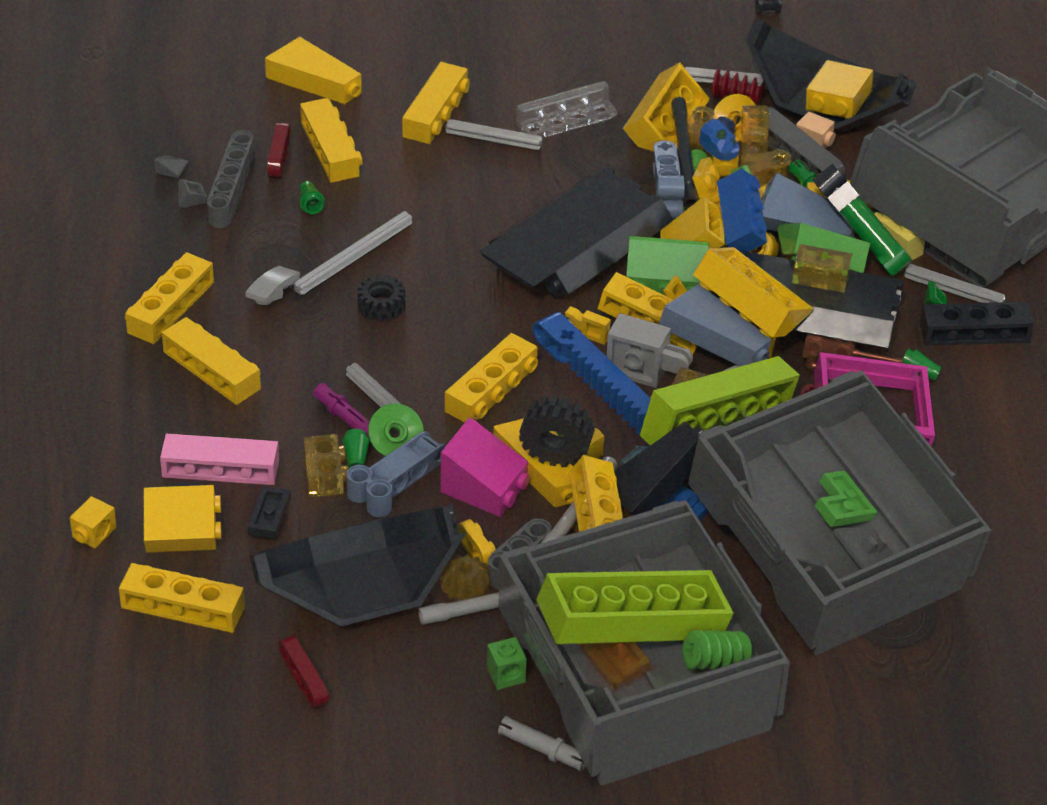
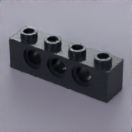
[920,302,1034,346]

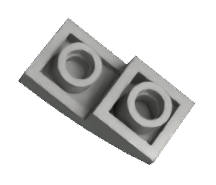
[245,266,300,305]

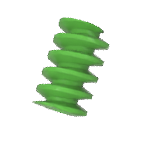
[682,630,752,669]

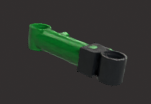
[812,163,913,277]

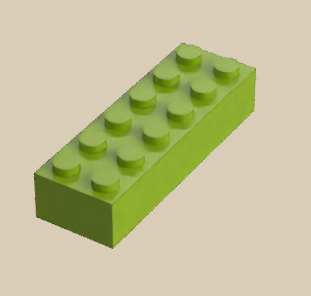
[640,356,800,445]
[536,570,733,644]

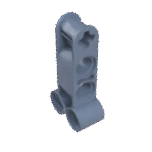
[653,140,684,220]
[347,431,446,517]

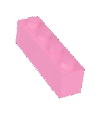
[160,434,279,485]

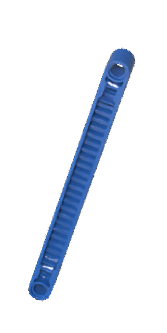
[532,312,690,480]

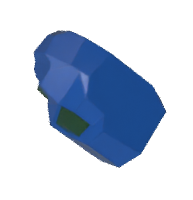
[699,118,739,161]

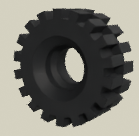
[519,396,595,467]

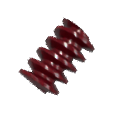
[712,68,766,107]

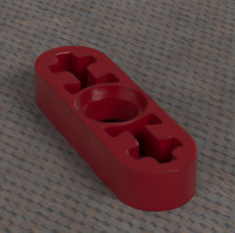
[267,123,291,178]
[278,635,329,708]

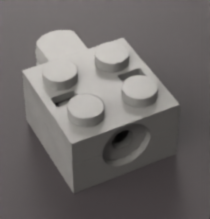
[607,313,693,388]

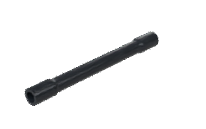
[671,97,699,208]

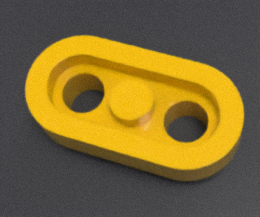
[457,519,496,569]

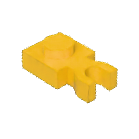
[565,306,611,345]

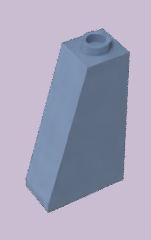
[761,173,855,238]
[659,284,772,366]

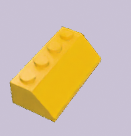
[623,63,710,151]
[693,247,814,338]

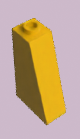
[265,37,362,104]
[493,419,574,508]

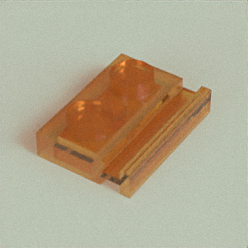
[579,642,651,690]

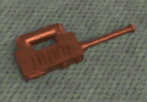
[802,334,903,371]

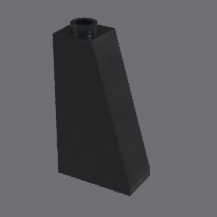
[614,422,704,515]

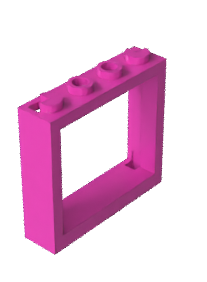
[814,352,935,446]

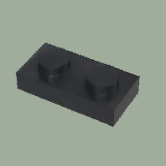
[248,486,291,539]

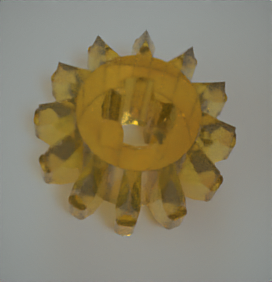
[439,553,489,601]

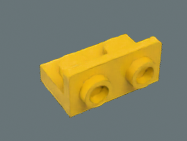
[692,157,721,205]

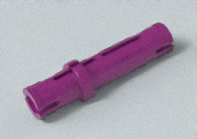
[313,383,371,443]

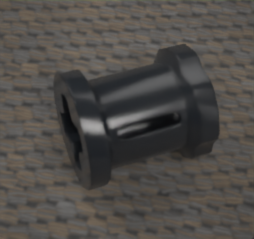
[755,0,782,14]

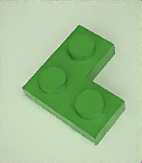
[815,470,877,527]

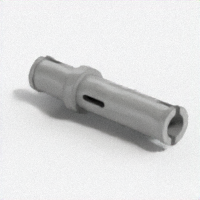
[498,716,585,772]

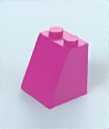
[441,418,530,517]

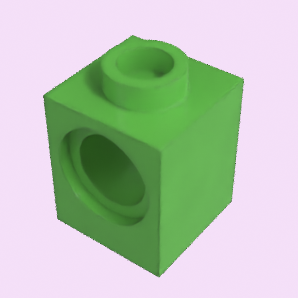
[487,637,526,690]

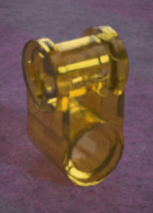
[687,106,714,152]
[740,150,792,186]

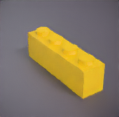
[402,62,470,144]
[300,98,362,183]
[162,317,261,405]

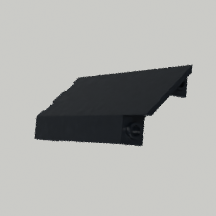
[480,166,673,299]
[720,247,904,352]

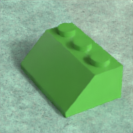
[778,223,870,273]
[626,236,709,294]

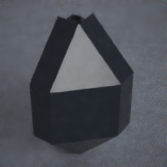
[746,18,919,133]
[249,504,466,626]

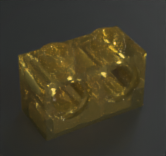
[304,434,347,497]

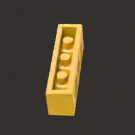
[125,252,214,344]
[598,272,699,355]
[445,333,538,423]
[569,455,623,532]
[119,563,245,633]

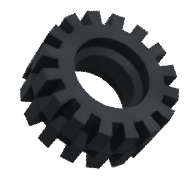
[357,274,405,322]

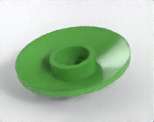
[368,403,424,457]

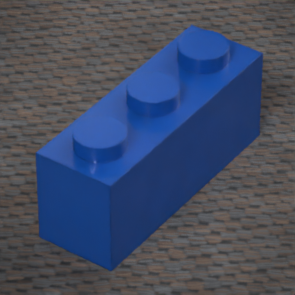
[717,168,767,252]

